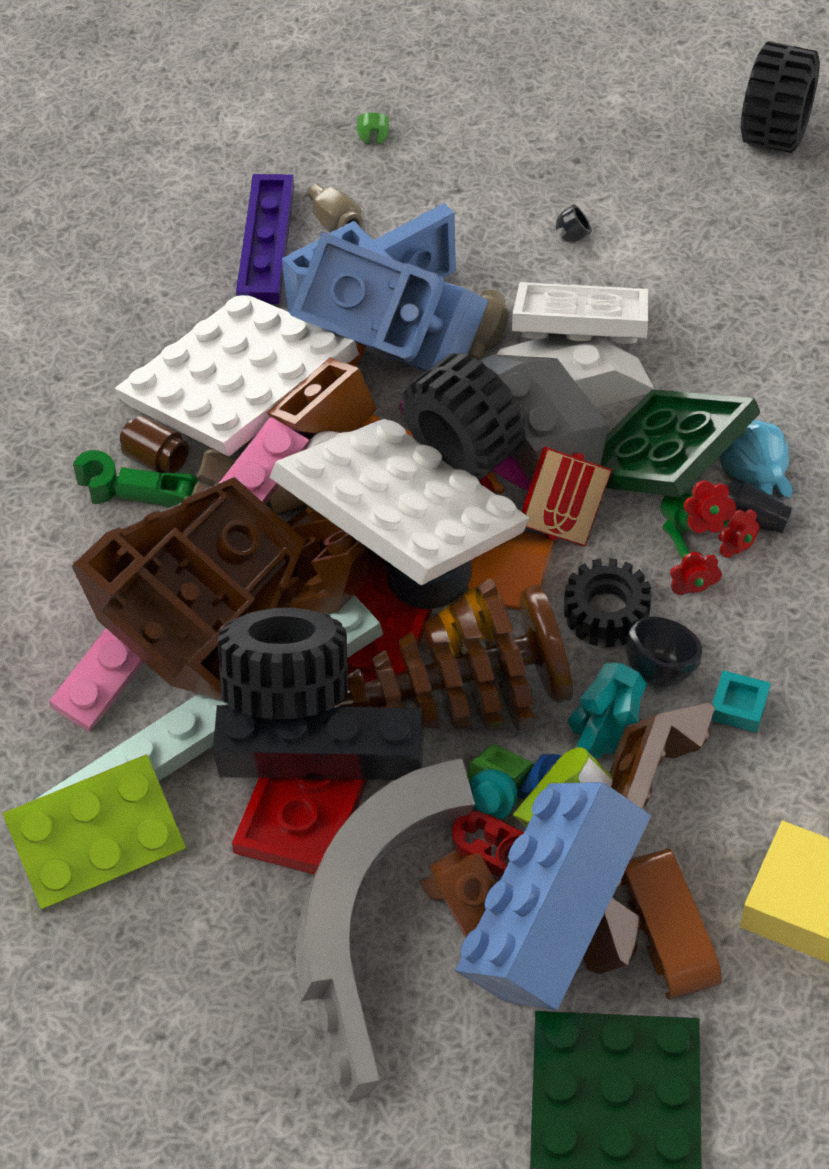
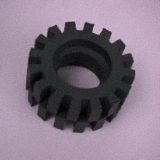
[564,558,652,647]

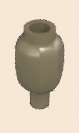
[308,184,363,232]
[468,290,509,360]

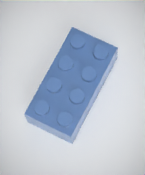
[455,782,652,1010]

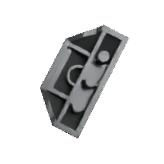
[480,354,609,482]

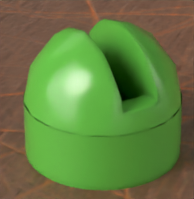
[357,113,389,145]

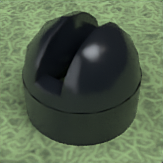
[555,204,592,242]

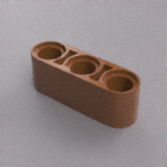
[620,848,722,1000]

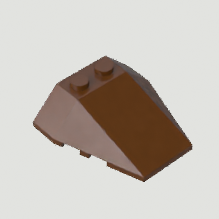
[72,477,306,700]

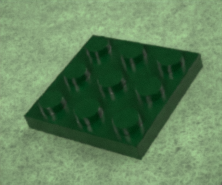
[600,389,761,497]
[530,1011,702,1169]

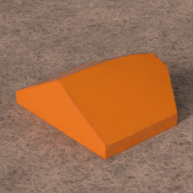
[468,531,554,610]

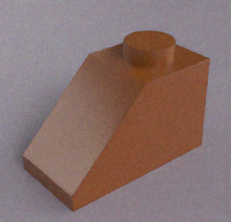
[267,357,377,433]

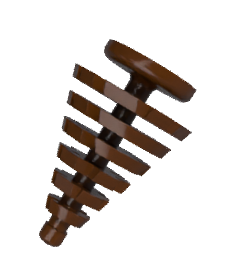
[334,578,573,731]

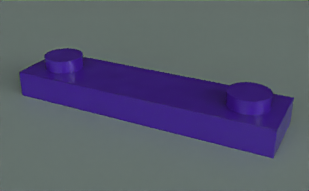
[236,174,295,304]

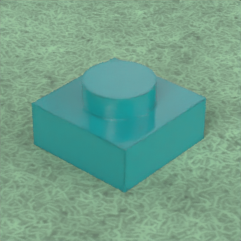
[711,670,771,733]

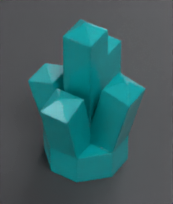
[567,663,647,758]

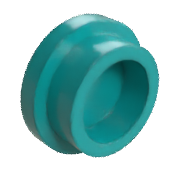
[469,769,517,820]

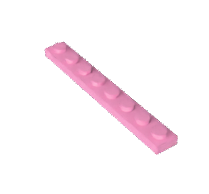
[49,417,309,732]

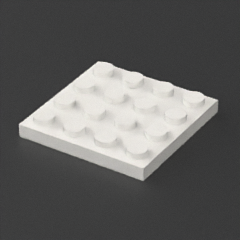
[115,295,359,456]
[269,418,530,585]

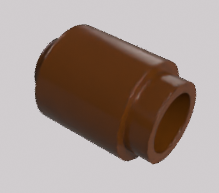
[120,415,189,473]

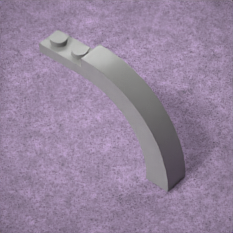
[296,758,475,1102]

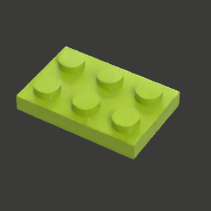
[2,754,186,910]

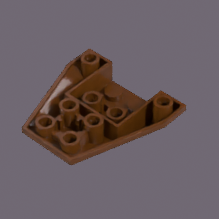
[277,506,377,614]

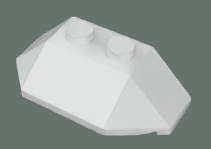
[497,334,654,408]

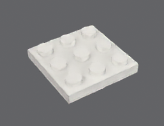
[512,282,648,344]

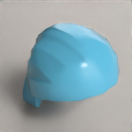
[720,420,793,498]

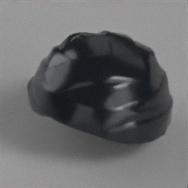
[626,616,702,687]

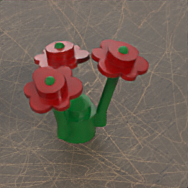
[660,480,760,595]

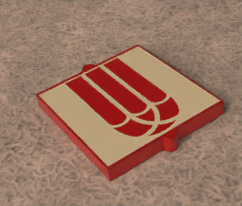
[521,446,612,546]

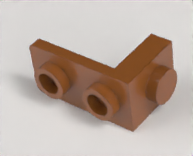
[419,851,496,938]

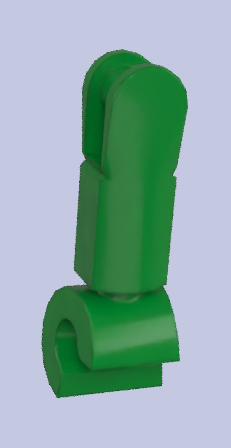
[73,450,200,508]

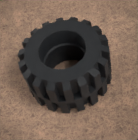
[740,41,820,153]
[401,353,526,481]
[218,608,348,719]

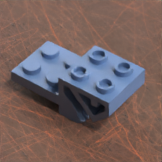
[282,203,456,313]
[290,231,489,372]

